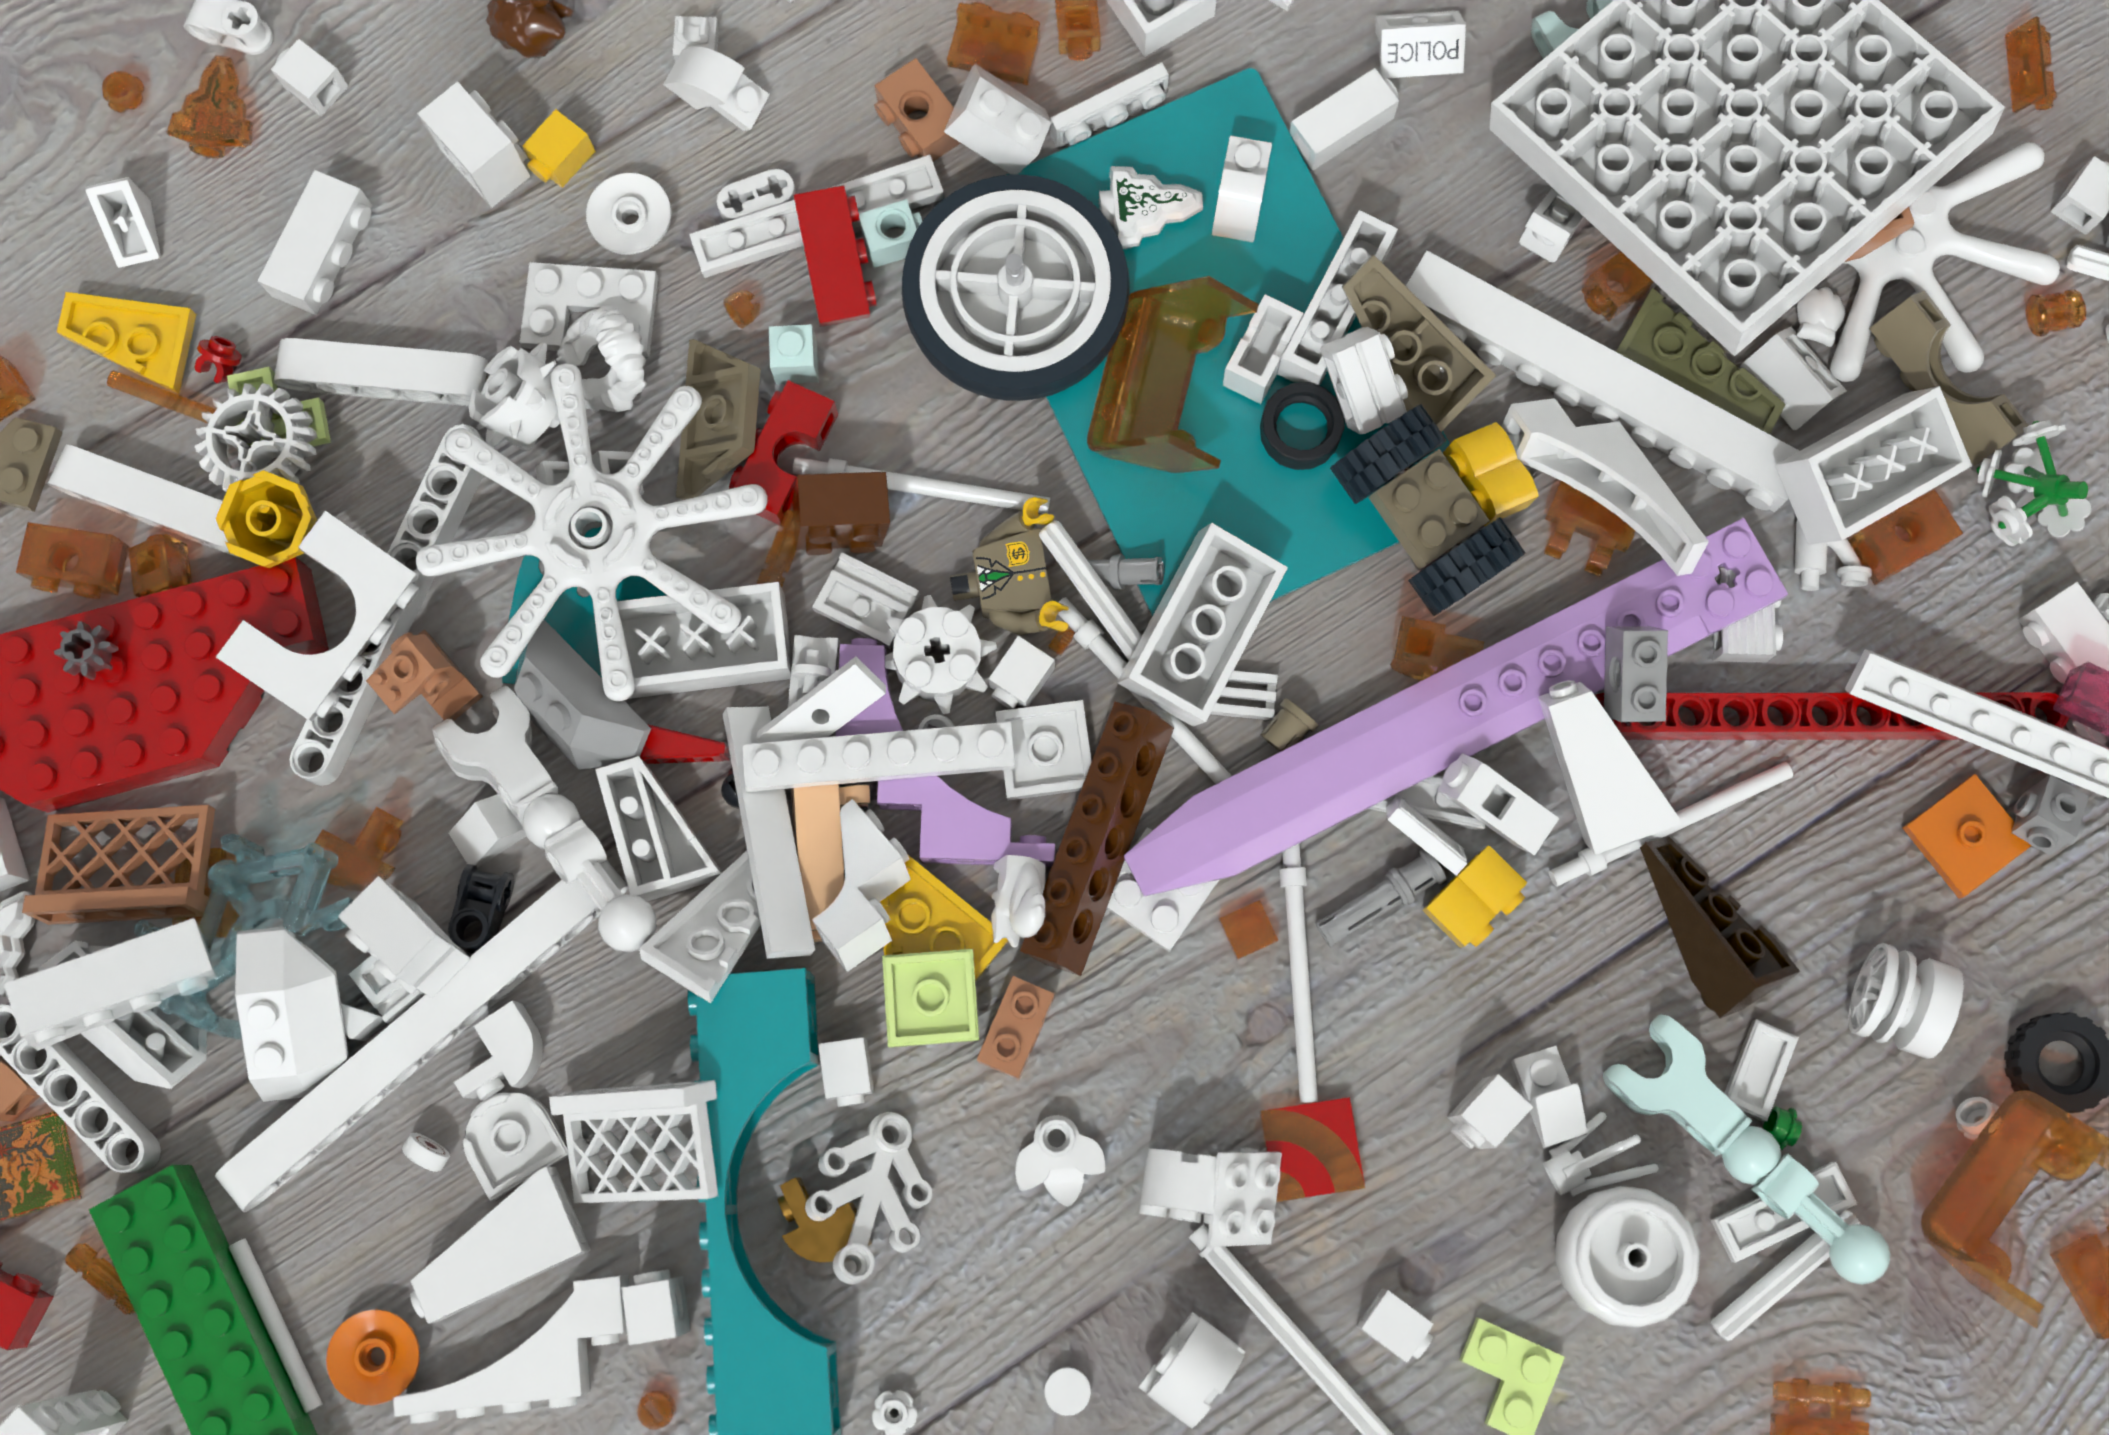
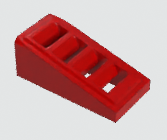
[640,724,730,764]

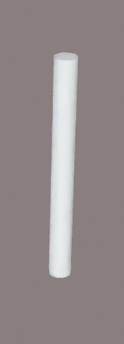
[229,1238,323,1414]

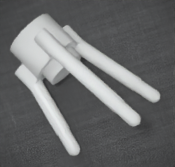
[1543,1112,1659,1197]

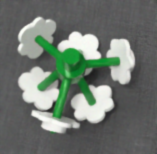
[1976,420,2092,546]

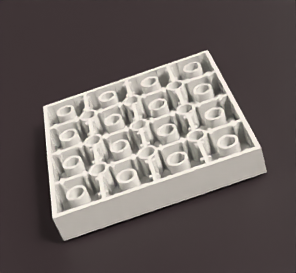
[1489,0,2005,356]

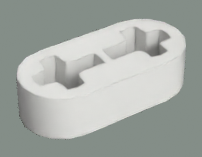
[717,169,796,222]

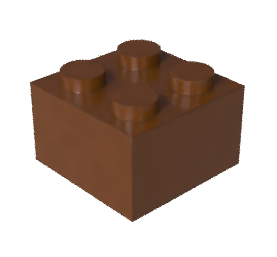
[792,472,890,555]

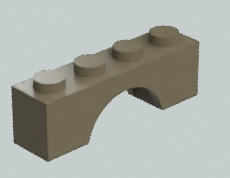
[1869,291,2029,466]

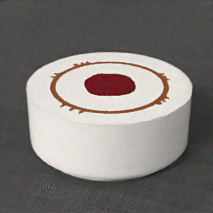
[402,1133,450,1172]

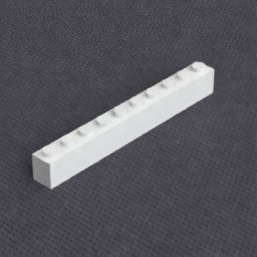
[1406,251,1799,512]

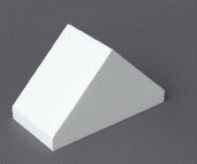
[85,177,161,268]
[448,794,526,868]

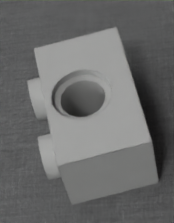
[1604,626,1668,722]

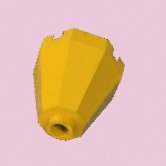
[215,470,317,568]

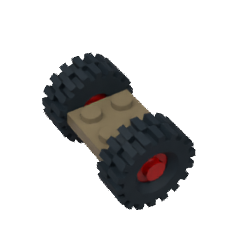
[1330,404,1526,616]

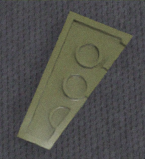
[1616,288,1786,435]

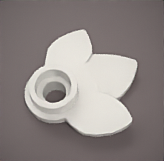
[1015,1115,1105,1207]

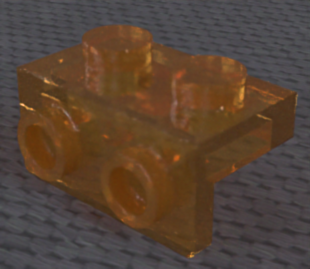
[947,2,1040,86]

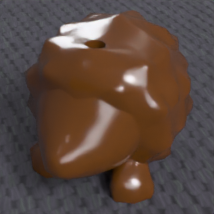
[486,0,574,59]

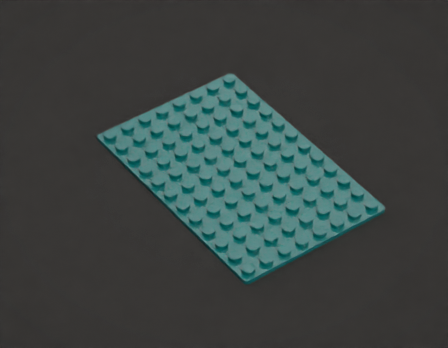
[1006,68,1450,617]

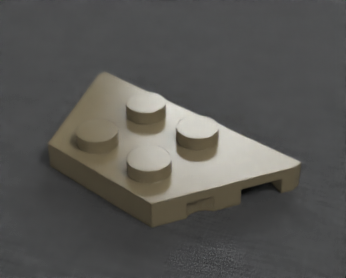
[676,339,761,500]

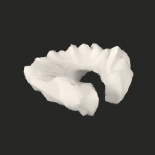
[556,306,647,412]

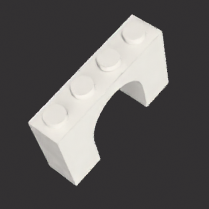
[216,511,420,722]

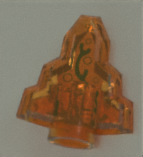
[166,55,253,158]

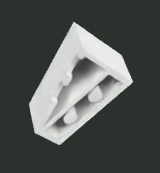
[595,756,722,902]

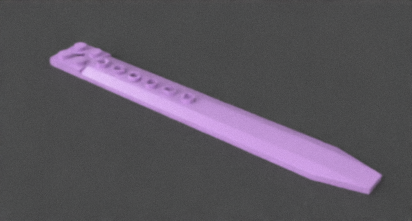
[1124,518,1788,897]

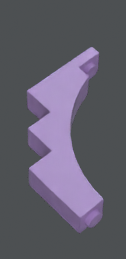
[836,638,1055,867]

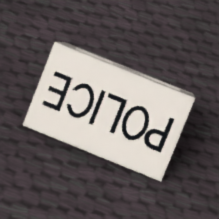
[1375,11,1466,78]

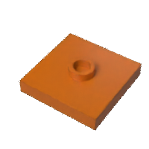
[1902,774,2031,899]

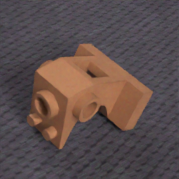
[366,629,483,721]

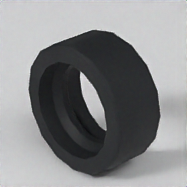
[1260,382,1345,470]

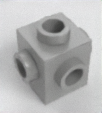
[2011,774,2089,855]

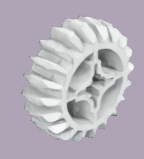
[194,383,318,492]

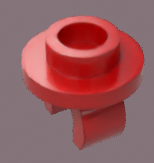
[195,336,242,384]

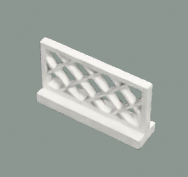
[549,1080,718,1203]

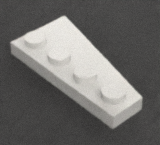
[640,851,761,1003]

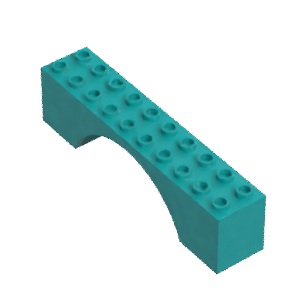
[688,968,842,1435]

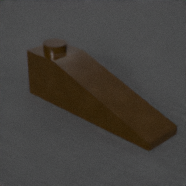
[1640,836,1800,1018]

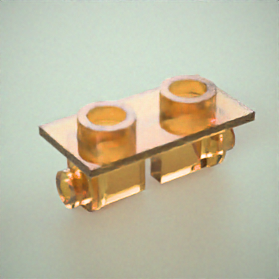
[2005,16,2057,113]

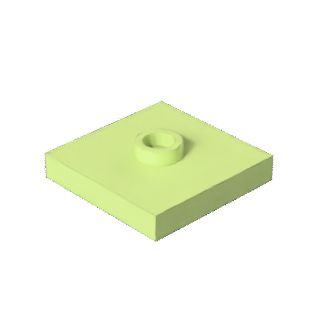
[882,949,980,1048]

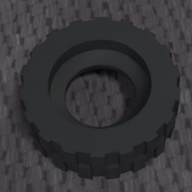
[2004,1012,2109,1114]

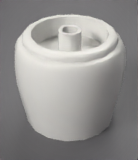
[1555,1186,1700,1328]

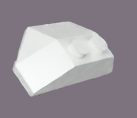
[235,926,348,1102]
[38,941,207,1089]

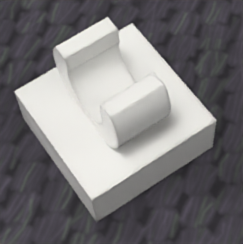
[673,16,719,62]

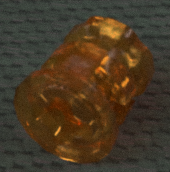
[2026,289,2086,337]

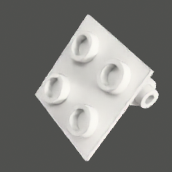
[1207,1147,1282,1247]

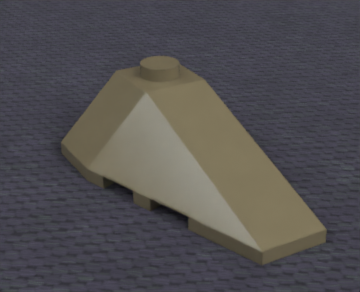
[1341,254,1497,432]

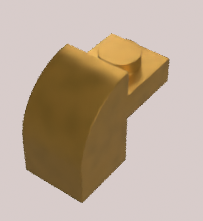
[777,1177,872,1262]

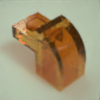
[1390,616,1485,680]
[299,807,404,891]

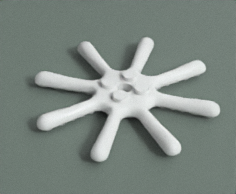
[1830,142,2060,382]
[416,363,768,701]

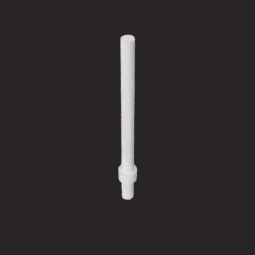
[793,457,1051,514]
[1058,597,1232,784]
[1548,762,1793,887]
[1279,843,1318,1103]

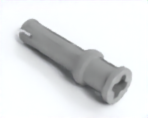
[1315,849,1447,947]

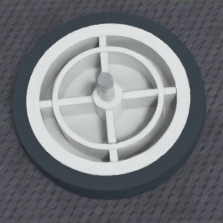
[902,174,1130,401]

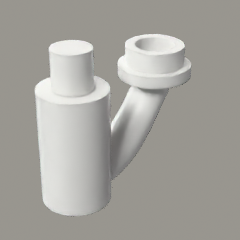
[1795,520,1872,591]

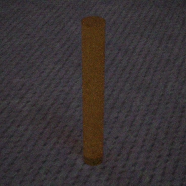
[107,371,217,424]

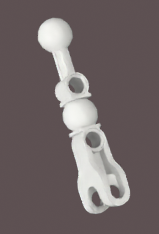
[432,686,657,952]

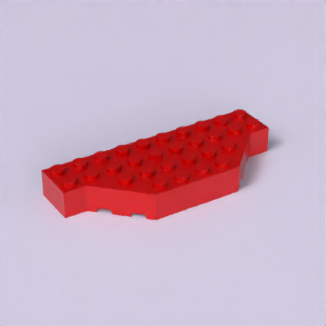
[0,557,329,813]

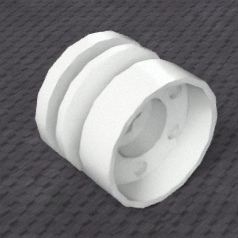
[1848,943,1964,1059]

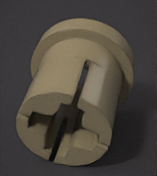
[1260,698,1319,752]

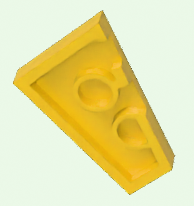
[57,292,197,394]

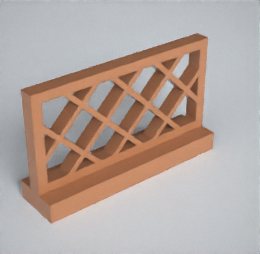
[22,805,215,925]

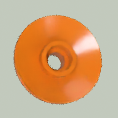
[326,1310,420,1405]

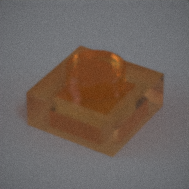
[1218,900,1279,960]

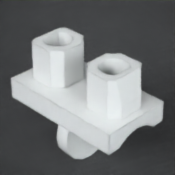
[788,635,840,710]

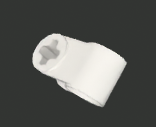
[183,0,273,56]

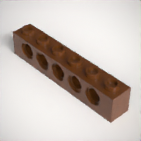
[1020,701,1174,976]

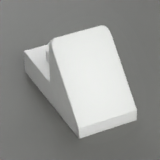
[1519,189,1584,263]
[1511,1046,1588,1148]

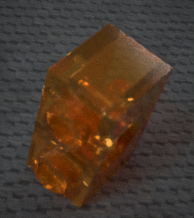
[1848,489,1964,585]
[16,522,129,599]

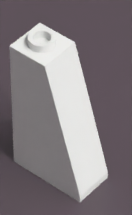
[1538,680,1681,855]
[410,1166,591,1324]

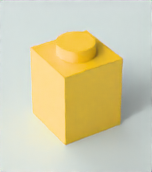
[522,109,596,188]

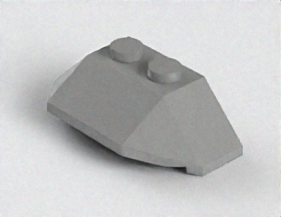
[514,620,651,770]

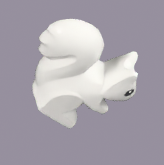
[991,855,1045,947]

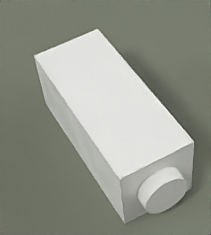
[1289,68,1399,171]
[1437,753,1560,856]

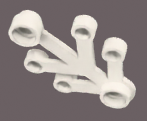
[805,1112,932,1284]

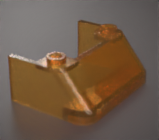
[1087,276,1259,473]
[1921,1090,2109,1329]

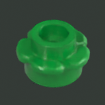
[1762,1106,1802,1150]

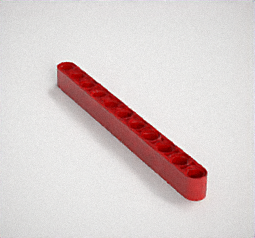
[1595,692,2070,740]

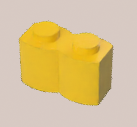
[1443,422,1539,526]
[1422,845,1527,948]

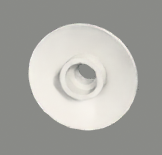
[586,173,671,255]

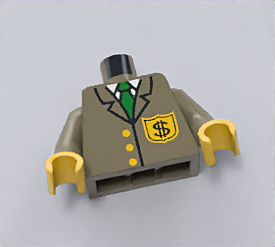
[950,497,1069,636]

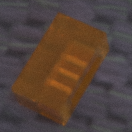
[1048,628,1075,656]

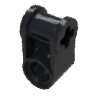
[448,864,514,954]

